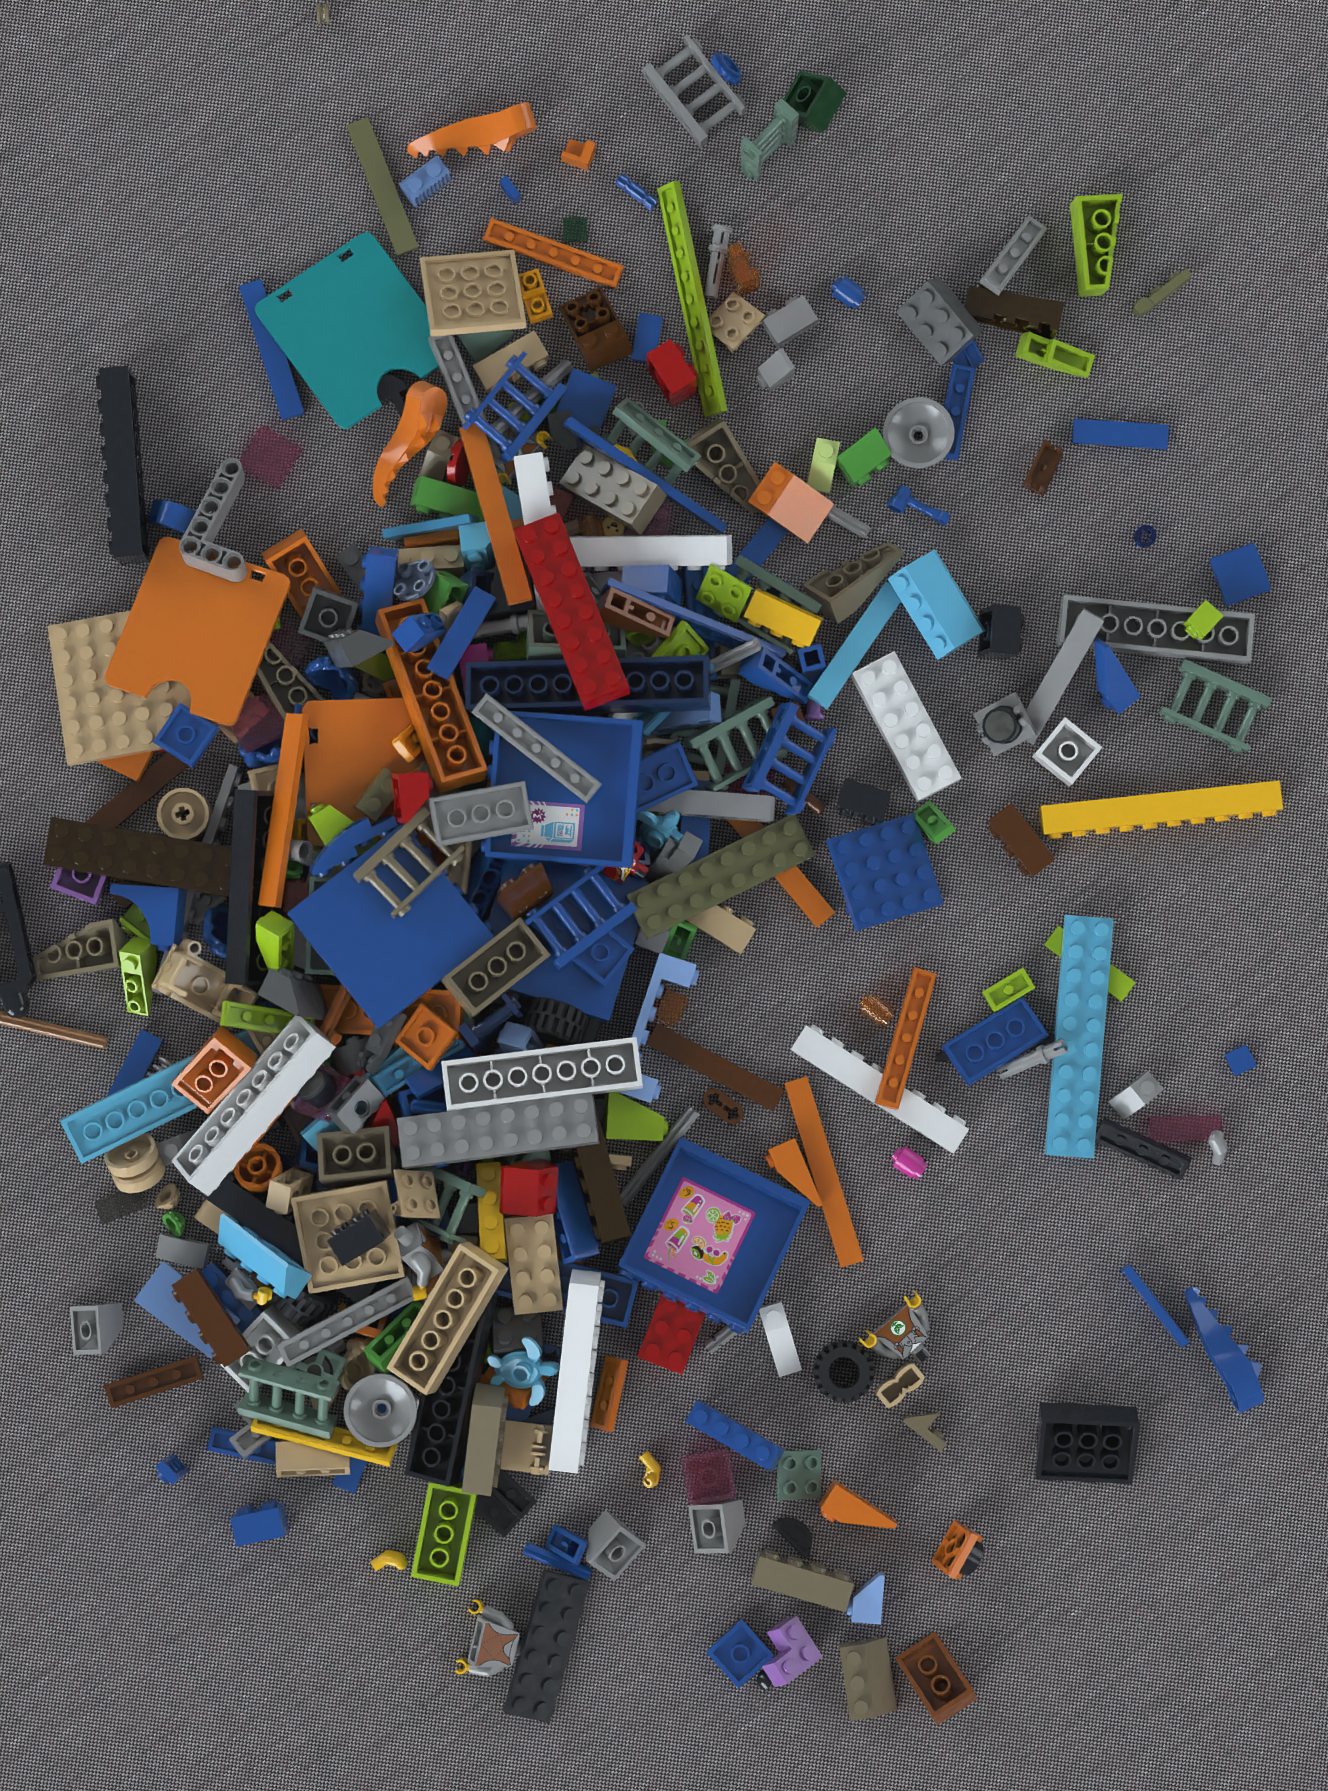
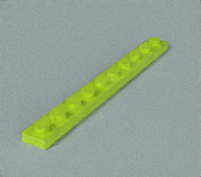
[657,181,728,418]

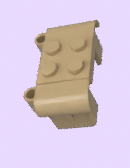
[151,938,258,1029]

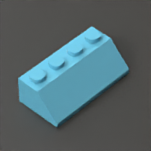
[888,550,985,660]
[218,1213,312,1299]

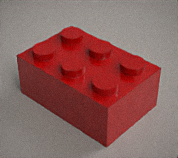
[646,339,698,409]
[637,1292,705,1375]

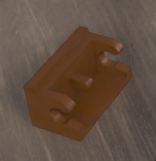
[1022,439,1064,496]

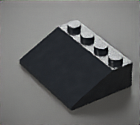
[1035,1402,1139,1484]

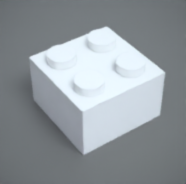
[1032,717,1102,787]

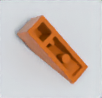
[765,1138,823,1207]

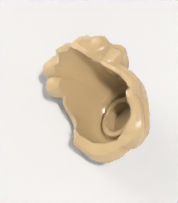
[339,1337,376,1390]

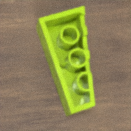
[1070,194,1123,297]

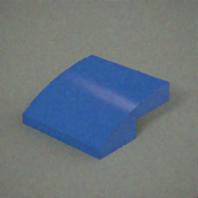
[1209,542,1271,606]

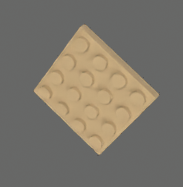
[420,250,526,337]
[291,1180,406,1294]

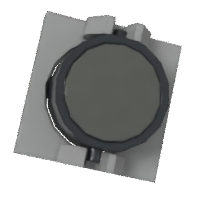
[973,692,1038,756]

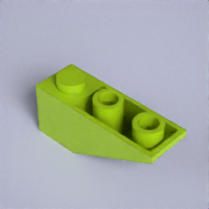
[119,937,157,1016]

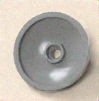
[883,397,955,469]
[344,1373,417,1447]

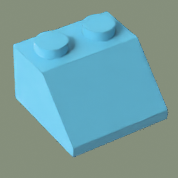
[458,522,496,572]

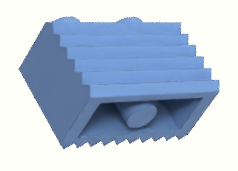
[399,155,451,207]

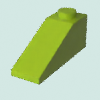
[255,910,294,971]

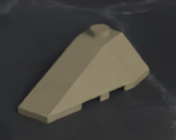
[686,418,761,514]
[33,919,129,981]

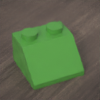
[836,427,891,487]

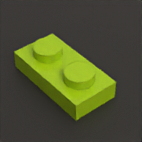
[981,968,1035,1013]

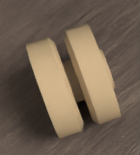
[157,788,213,841]
[104,1133,166,1193]

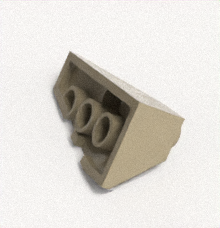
[802,542,904,624]

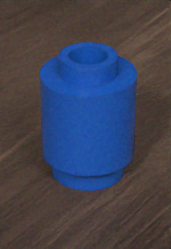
[830,276,867,309]

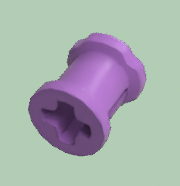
[803,698,824,721]

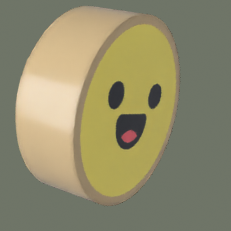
[602,517,625,536]

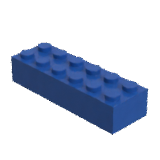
[494,1258,639,1328]

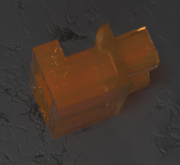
[727,242,761,296]

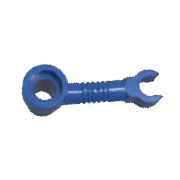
[886,485,951,526]

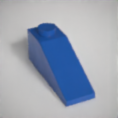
[1094,638,1141,714]
[738,647,813,704]

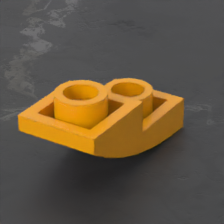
[518,269,553,324]

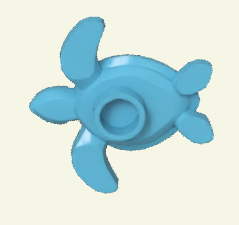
[635,810,683,858]
[487,1337,560,1406]

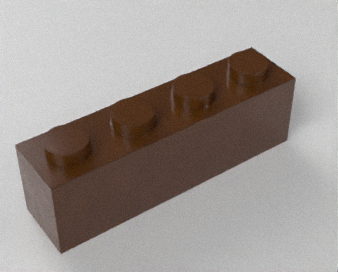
[171,1268,252,1368]

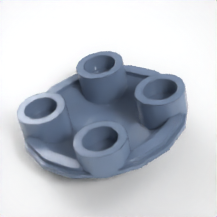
[393,559,436,601]

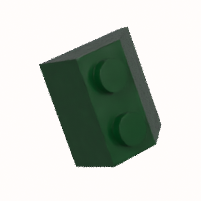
[783,71,847,133]

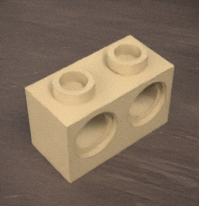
[266,1167,314,1215]

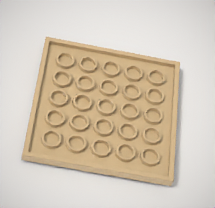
[48,610,191,766]

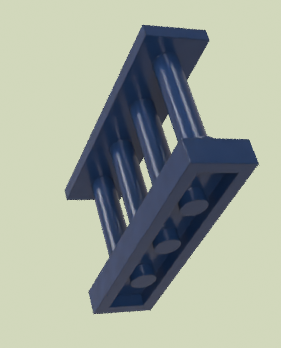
[458,993,528,1056]

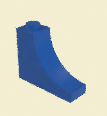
[110,884,187,952]

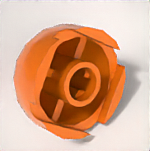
[233,1143,283,1193]

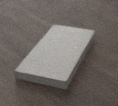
[428,781,534,847]

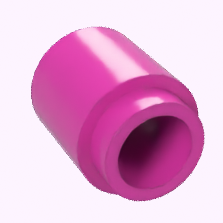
[891,1146,928,1180]

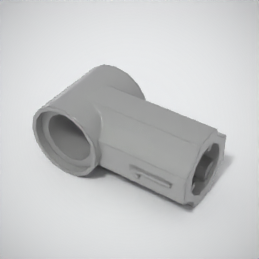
[288,839,322,867]

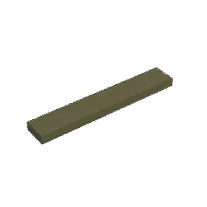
[346,117,419,257]

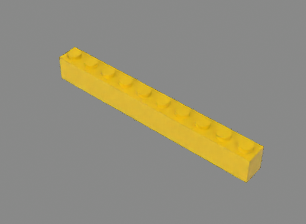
[1039,780,1283,840]

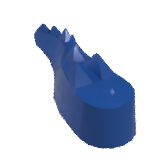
[1184,1287,1264,1414]

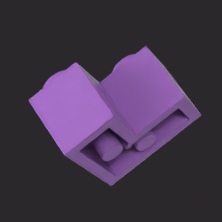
[762,1615,823,1687]

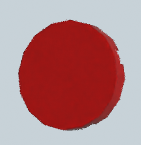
[447,439,470,487]

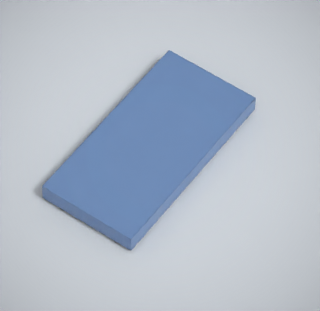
[134,1261,241,1359]

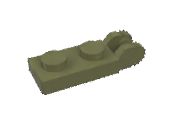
[1132,268,1192,318]

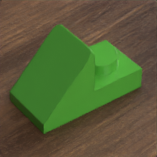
[912,801,956,844]

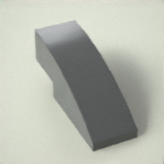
[645,831,703,880]

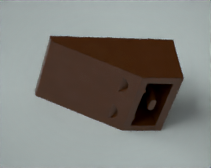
[558,287,633,373]
[496,862,554,923]

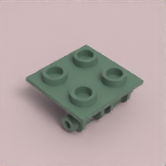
[776,1450,821,1501]

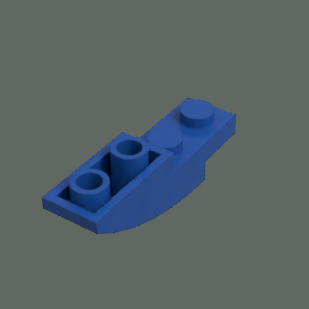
[309,815,398,877]

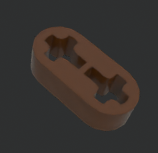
[703,1088,744,1124]

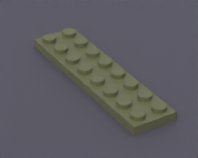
[625,815,816,940]

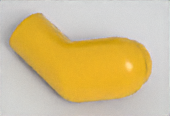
[639,1450,661,1488]

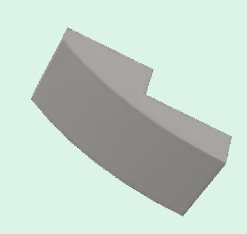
[155,1233,210,1268]

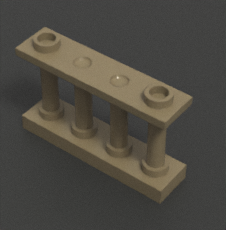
[353,807,465,919]

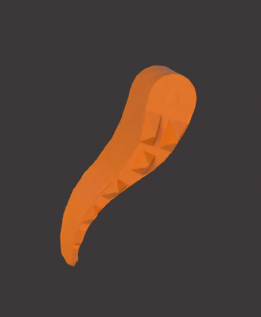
[407,102,537,158]
[372,381,447,507]

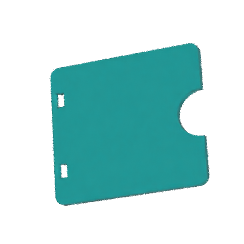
[255,232,439,429]

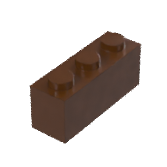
[987,803,1056,878]

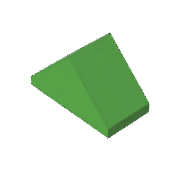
[663,921,698,960]

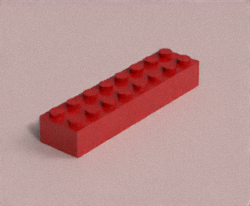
[514,512,630,711]

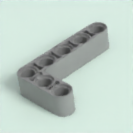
[179,458,247,582]

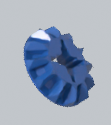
[711,52,742,85]

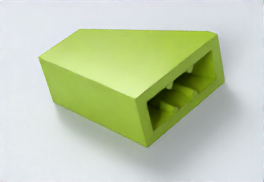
[307,802,379,867]
[602,1092,668,1141]

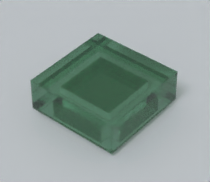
[563,217,587,243]

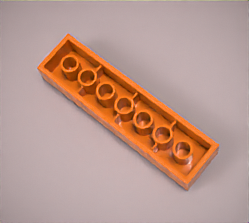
[375,598,488,793]

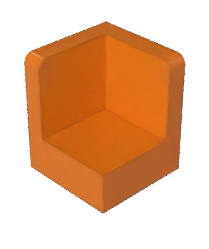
[561,139,596,171]

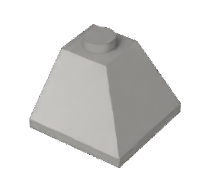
[70,1303,124,1355]
[688,1499,746,1554]
[586,1510,647,1581]

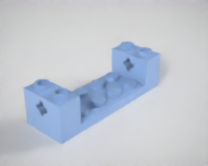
[619,953,700,1103]

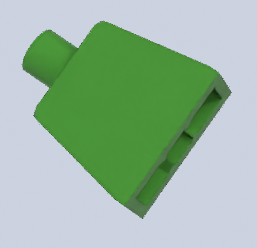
[419,570,469,616]

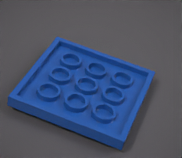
[826,813,944,932]

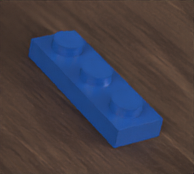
[155,1453,190,1485]

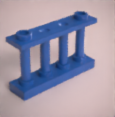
[462,351,567,464]
[741,702,837,815]
[525,865,637,971]

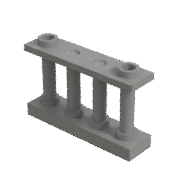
[642,34,746,148]

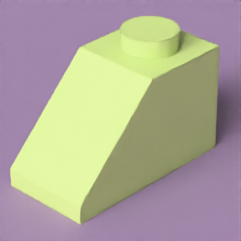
[807,438,840,494]

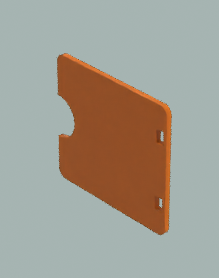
[105,537,291,726]
[302,698,465,846]

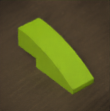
[1015,332,1095,378]

